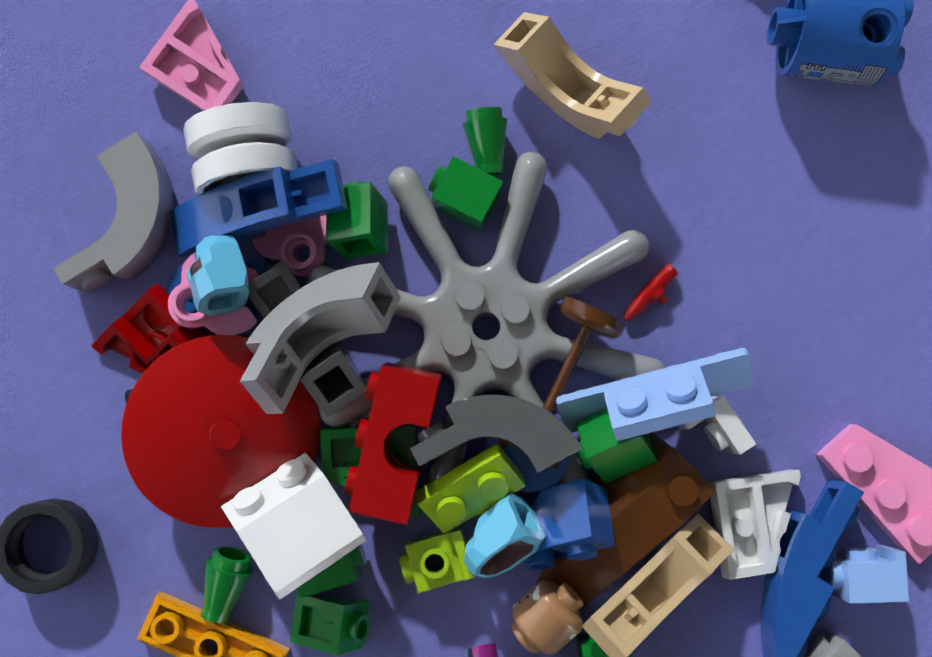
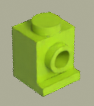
[399,525,474,593]

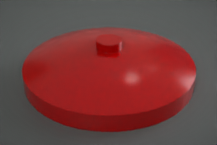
[121,335,321,528]

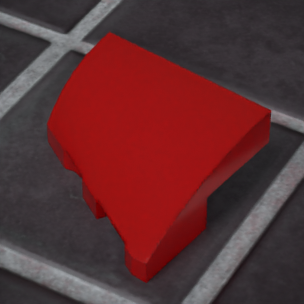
[91,283,209,374]

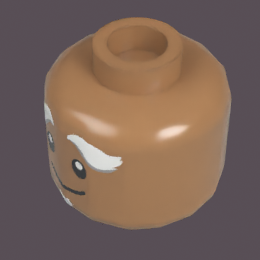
[511,580,584,655]

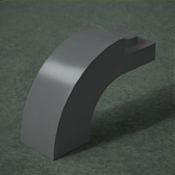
[248,259,367,418]
[410,395,582,473]

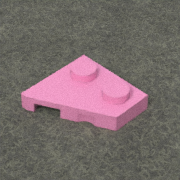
[139,0,244,111]

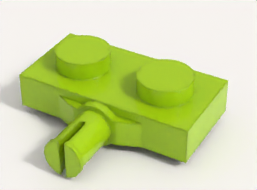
[416,443,526,534]

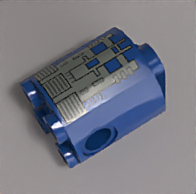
[767,0,914,87]

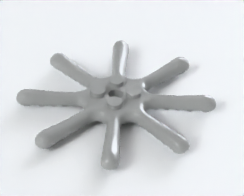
[307,152,665,486]

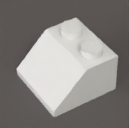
[221,453,366,600]

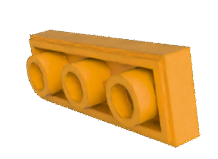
[137,592,290,657]

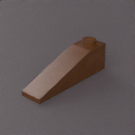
[536,432,716,610]

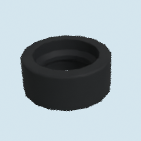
[0,498,99,595]

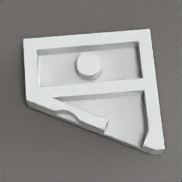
[708,470,801,580]

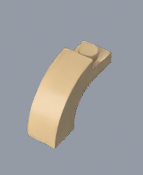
[582,514,734,657]

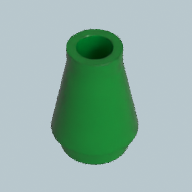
[462,107,507,175]
[201,546,253,623]

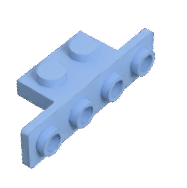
[556,348,754,441]

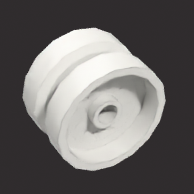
[183,102,298,195]

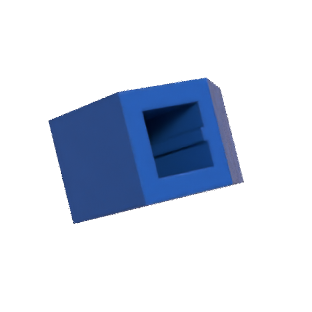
[522,478,615,570]

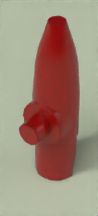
[623,264,678,322]

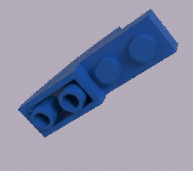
[170,159,348,257]
[761,479,864,657]

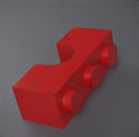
[344,362,442,525]

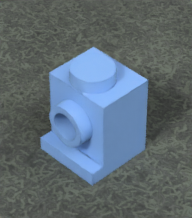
[824,545,909,603]

